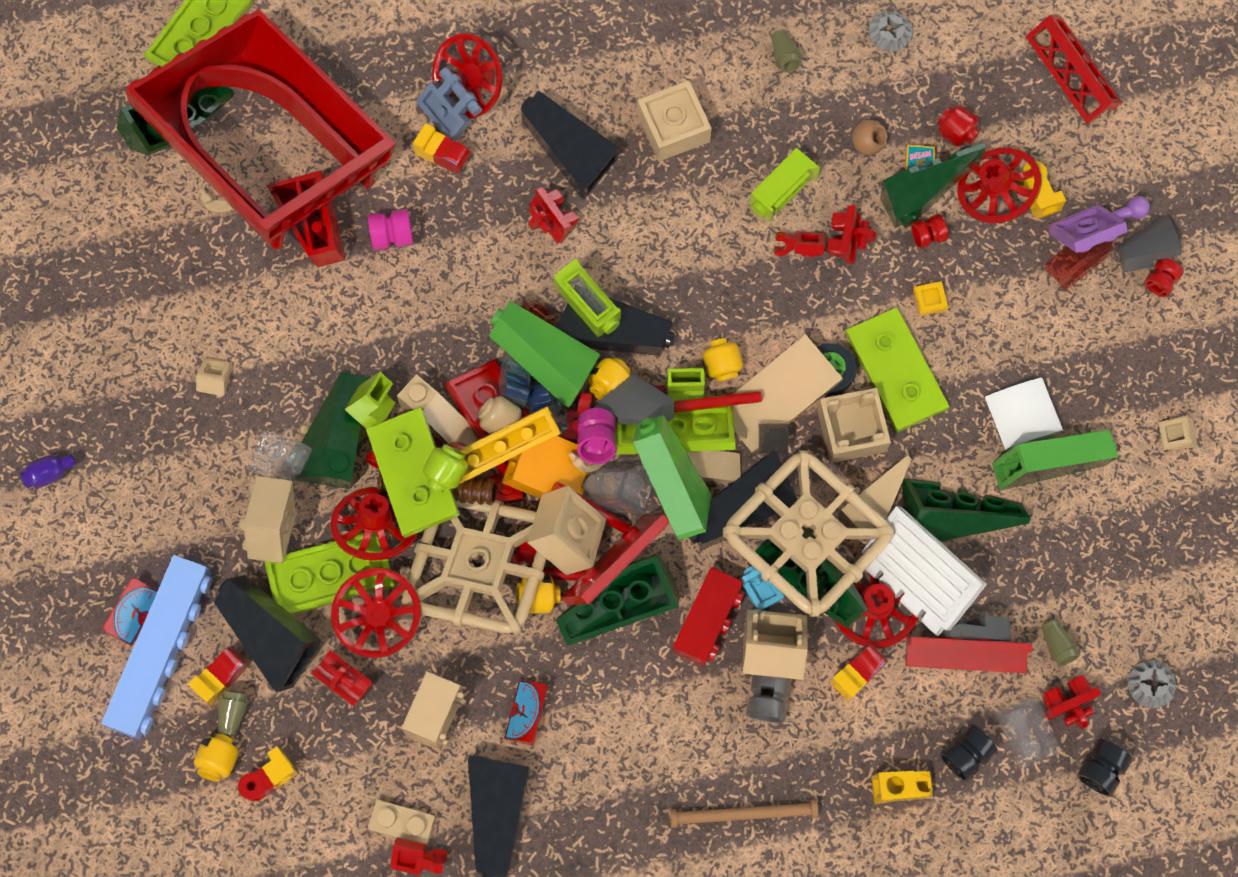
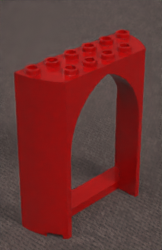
[126,9,396,251]

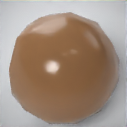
[852,119,887,155]

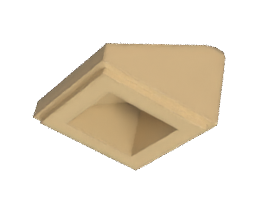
[196,357,233,396]
[1159,415,1197,450]

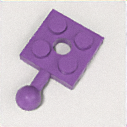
[1048,196,1150,253]

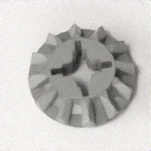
[868,9,913,52]
[1128,660,1177,708]

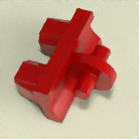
[528,187,579,244]
[827,205,876,264]
[311,650,373,707]
[1042,675,1102,730]

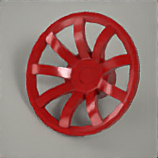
[432,33,503,118]
[957,147,1042,224]
[330,487,418,561]
[331,568,421,658]
[834,574,918,649]

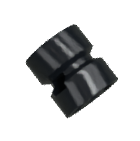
[939,724,998,782]
[1077,739,1133,797]

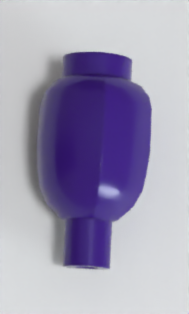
[20,454,76,488]

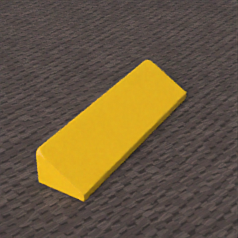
[459,406,561,484]

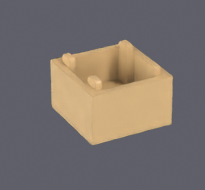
[637,80,712,162]
[817,388,891,463]
[239,476,296,564]
[527,486,606,575]
[742,609,808,680]
[402,671,466,751]

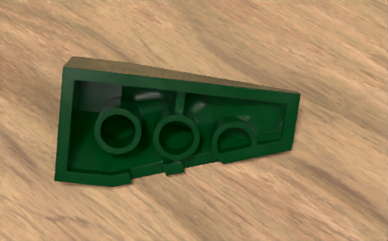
[116,87,233,156]
[880,143,986,228]
[292,372,370,489]
[755,527,868,628]
[556,553,679,646]

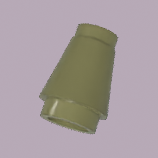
[771,30,802,73]
[1041,620,1080,666]
[218,690,249,736]

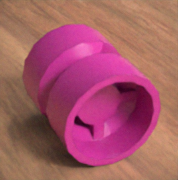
[368,208,413,251]
[577,408,616,464]

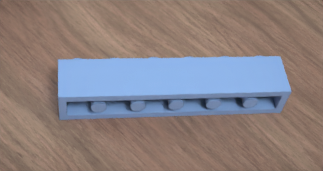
[101,555,213,740]

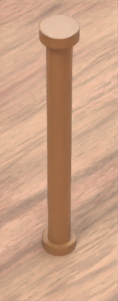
[670,799,818,828]

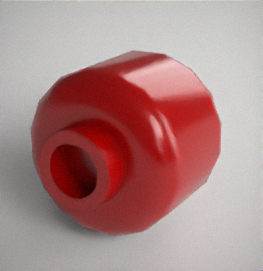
[937,105,980,147]

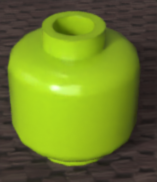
[423,444,468,492]

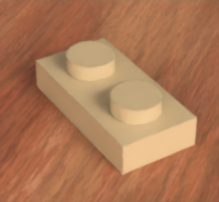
[367,799,436,847]

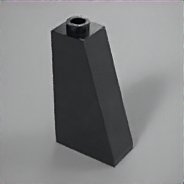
[521,90,619,199]
[557,285,675,356]
[689,452,798,551]
[214,575,322,692]
[468,755,530,877]

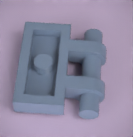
[416,67,482,141]

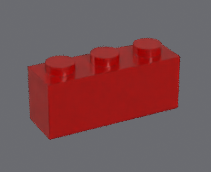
[672,567,745,667]

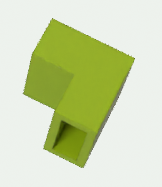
[666,368,705,401]
[345,372,396,429]

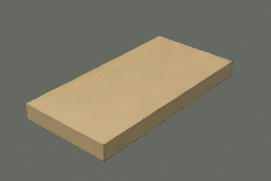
[732,334,843,453]

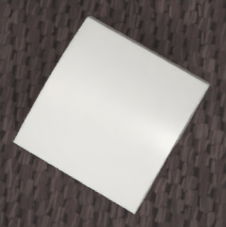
[985,377,1064,451]

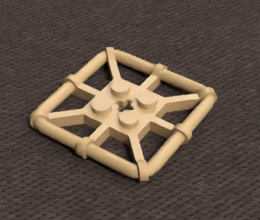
[723,450,894,617]
[401,500,547,634]

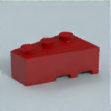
[266,171,345,267]

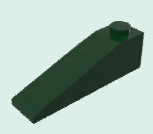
[902,479,1031,541]

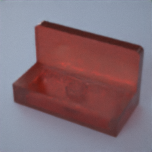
[1044,242,1114,291]

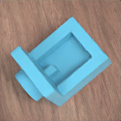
[741,566,785,611]

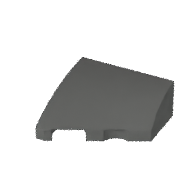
[1117,215,1182,273]
[594,374,674,425]
[926,615,1011,642]

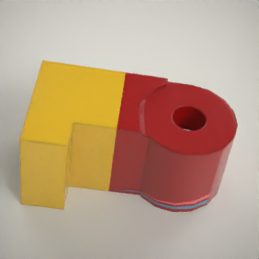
[413,123,471,173]
[830,644,888,702]
[188,647,248,707]
[238,746,298,802]

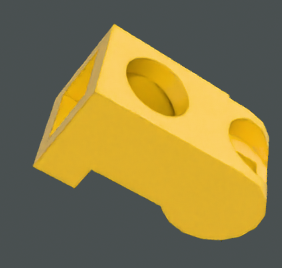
[1019,161,1066,220]
[871,771,933,804]

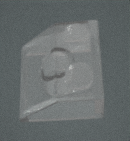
[582,456,652,513]

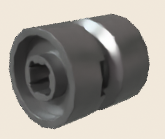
[746,675,791,723]

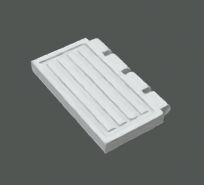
[861,506,987,636]

